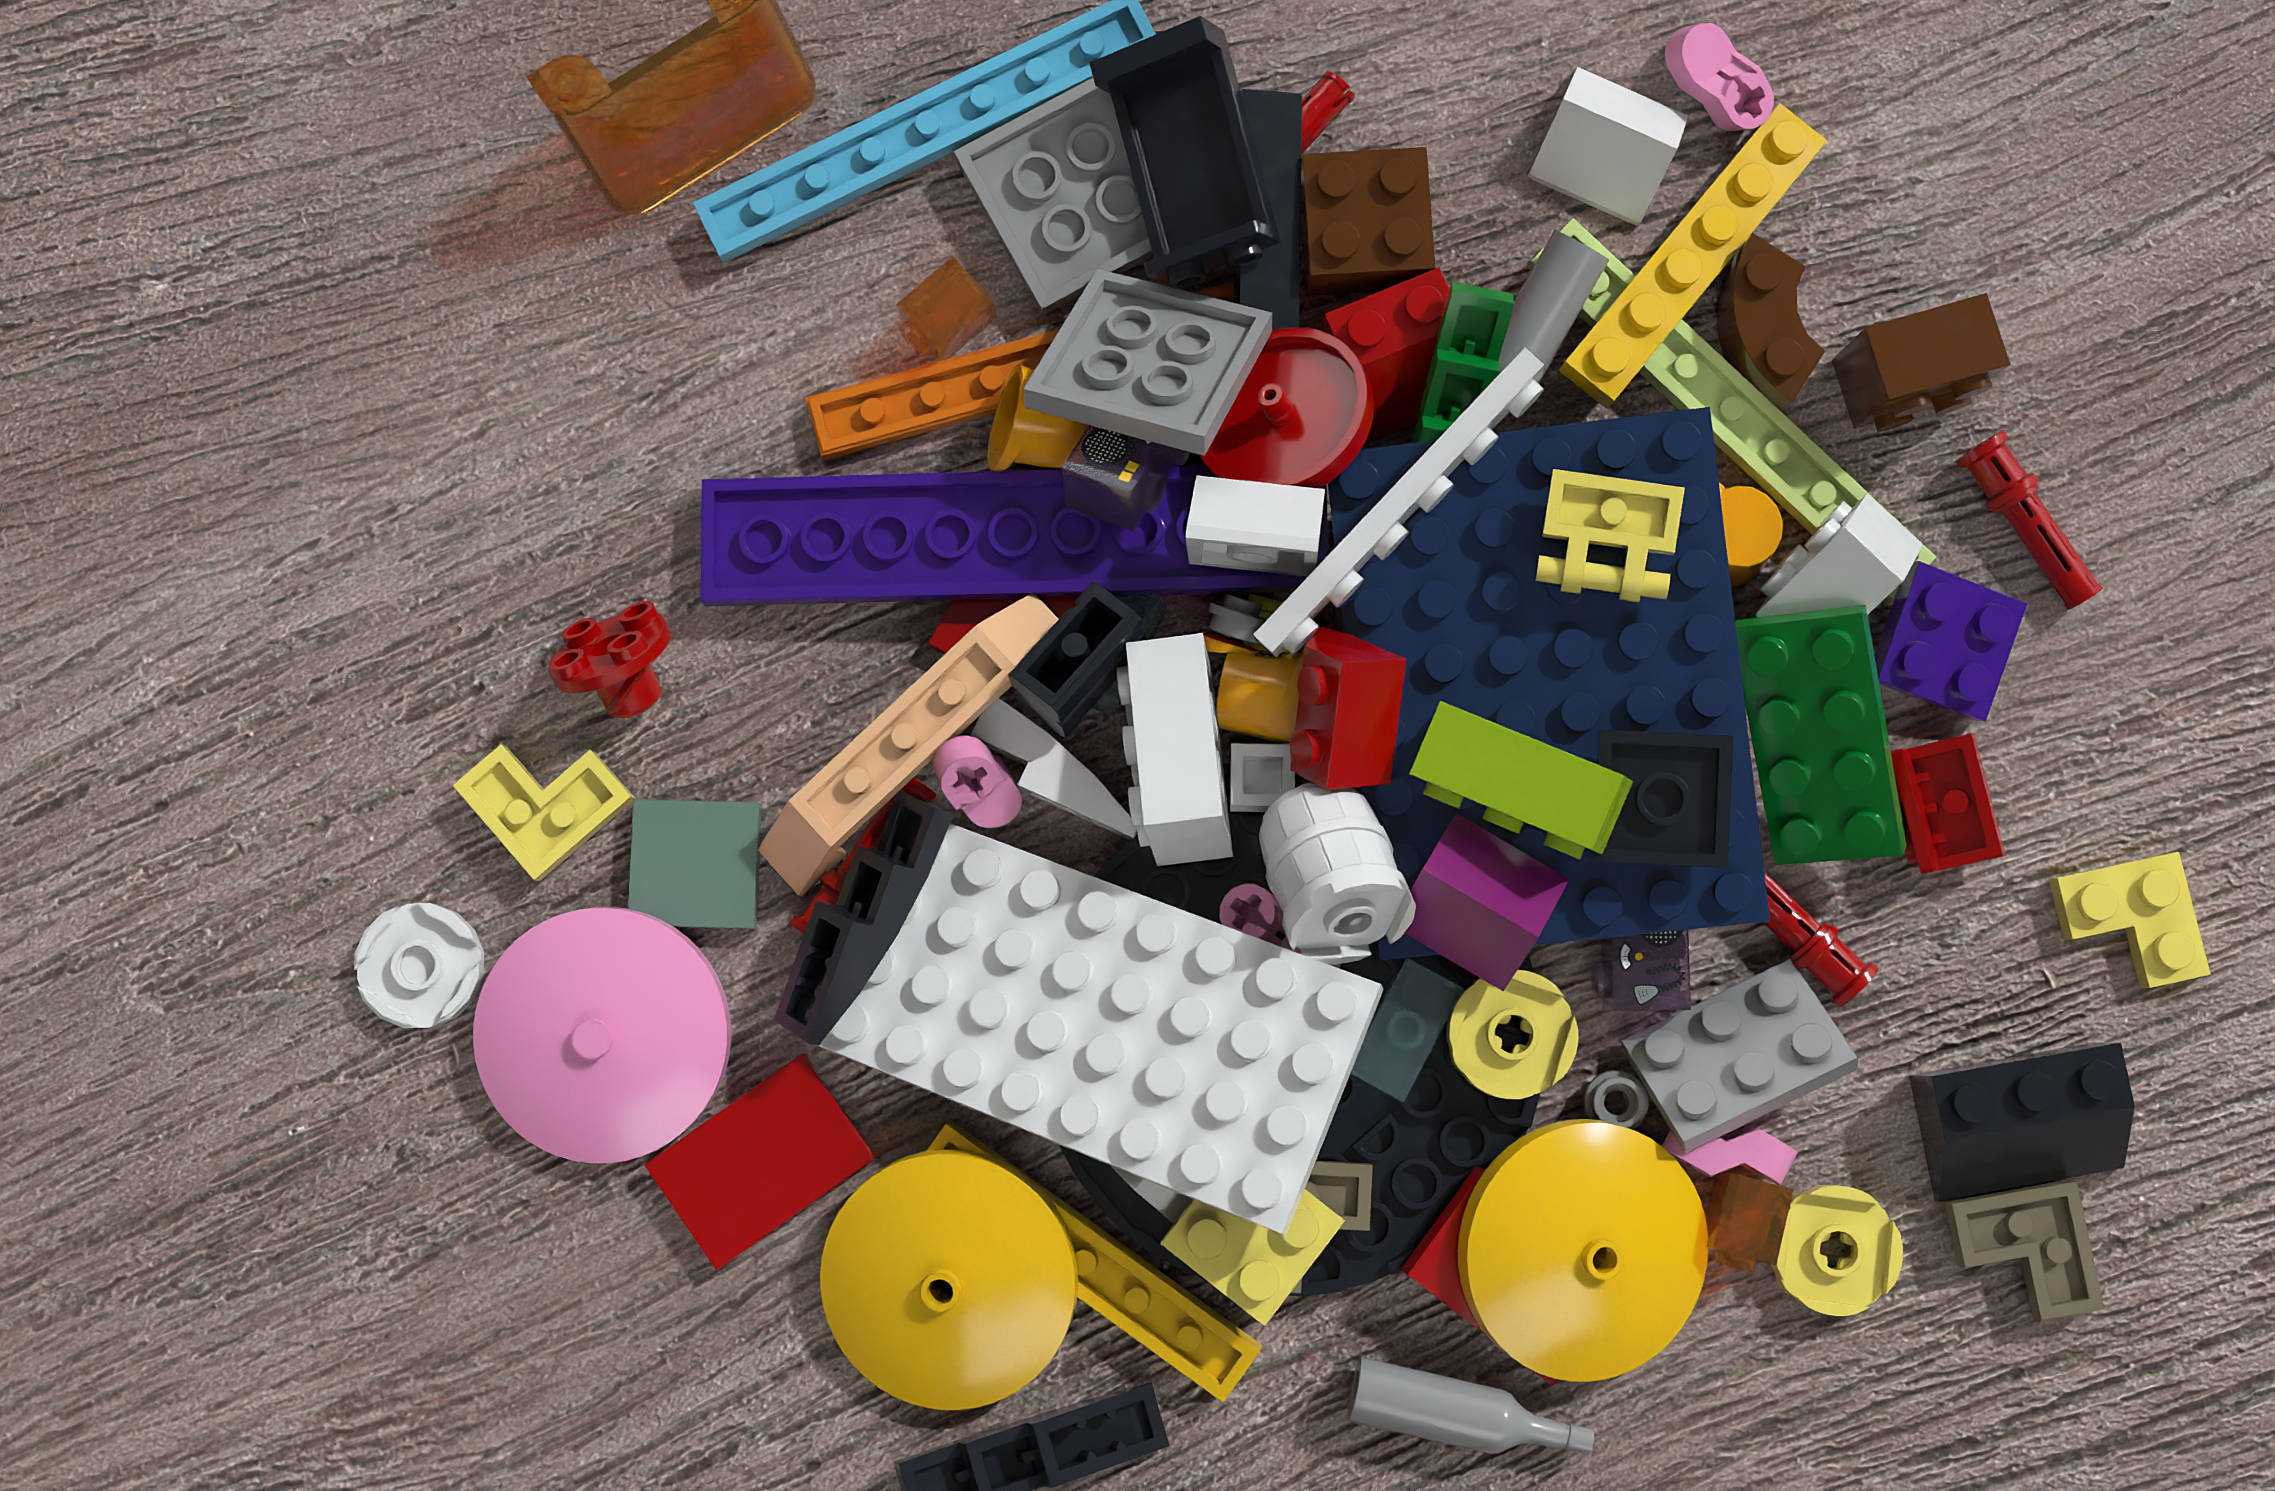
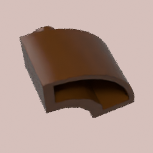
[1717,232,1825,412]

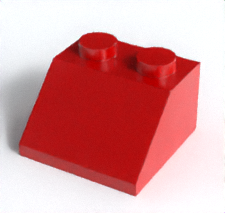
[1320,267,1449,444]
[1290,627,1406,789]

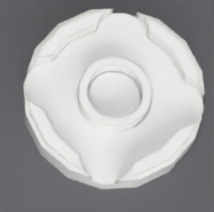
[354,903,484,1028]

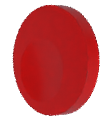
[1199,327,1374,488]

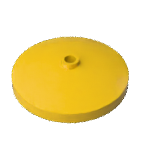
[1458,1119,1708,1382]
[820,1149,1078,1410]

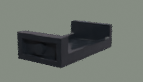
[1089,16,1281,288]

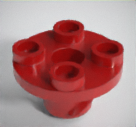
[548,601,671,718]

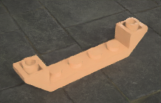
[758,594,1059,897]

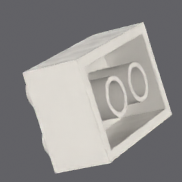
[1117,633,1233,866]

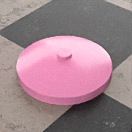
[473,907,731,1163]

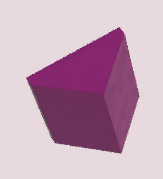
[1404,813,1569,992]

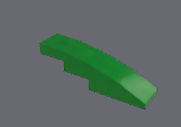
[1412,281,1515,443]

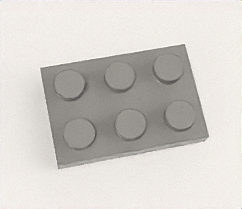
[1621,959,1858,1154]

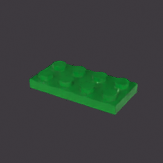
[1735,605,1906,865]

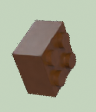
[1300,147,1436,296]
[1831,293,2011,432]

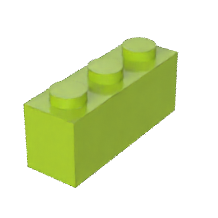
[1409,701,1633,859]

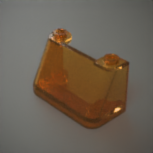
[526,0,816,215]

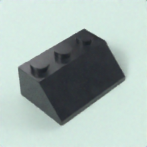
[1909,1042,2135,1201]

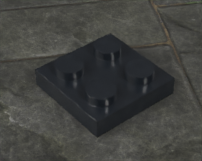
[1592,730,1734,868]

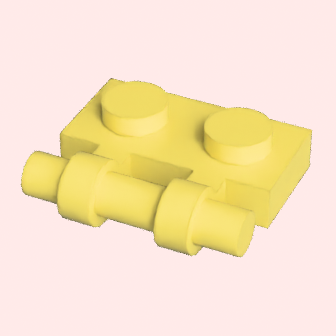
[1535,469,1685,602]

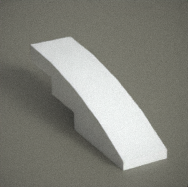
[971,698,1138,841]

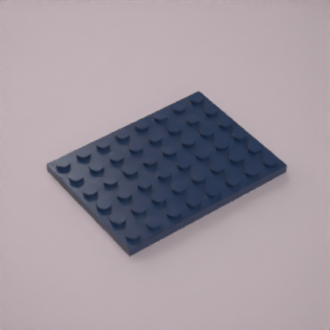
[1328,407,1770,960]

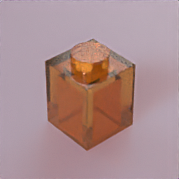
[896,256,997,361]
[1705,1171,1794,1272]

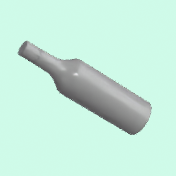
[1498,230,1609,384]
[1347,1357,1594,1455]

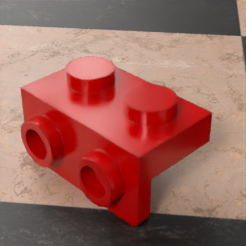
[1891,733,2006,875]

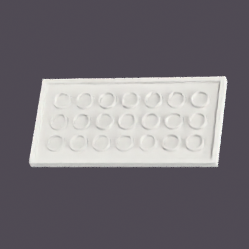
[816,823,1384,1237]

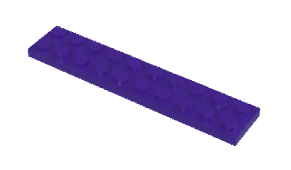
[700,466,1329,607]

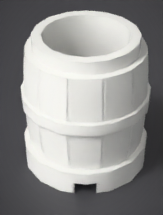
[1259,782,1416,965]

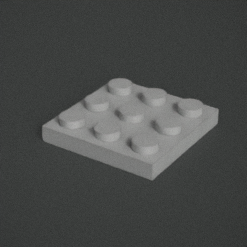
[953,78,1153,316]
[1023,269,1272,456]

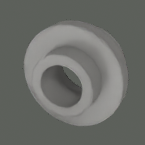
[1208,594,1267,643]
[1583,1071,1648,1130]

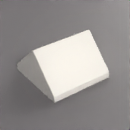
[1527,67,1688,226]
[1185,475,1325,577]

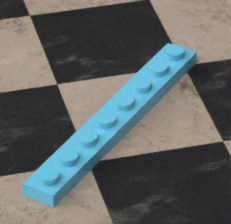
[693,0,1156,263]

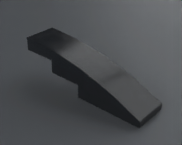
[774,790,954,1045]
[893,1383,1170,1491]

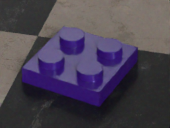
[1874,561,2027,722]

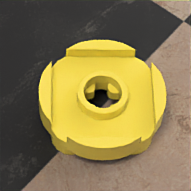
[1446,970,1579,1099]
[1769,1184,1903,1316]

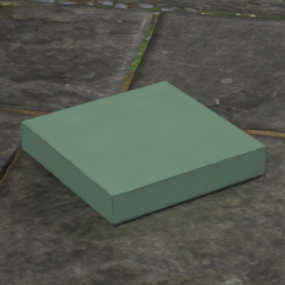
[628,799,762,930]

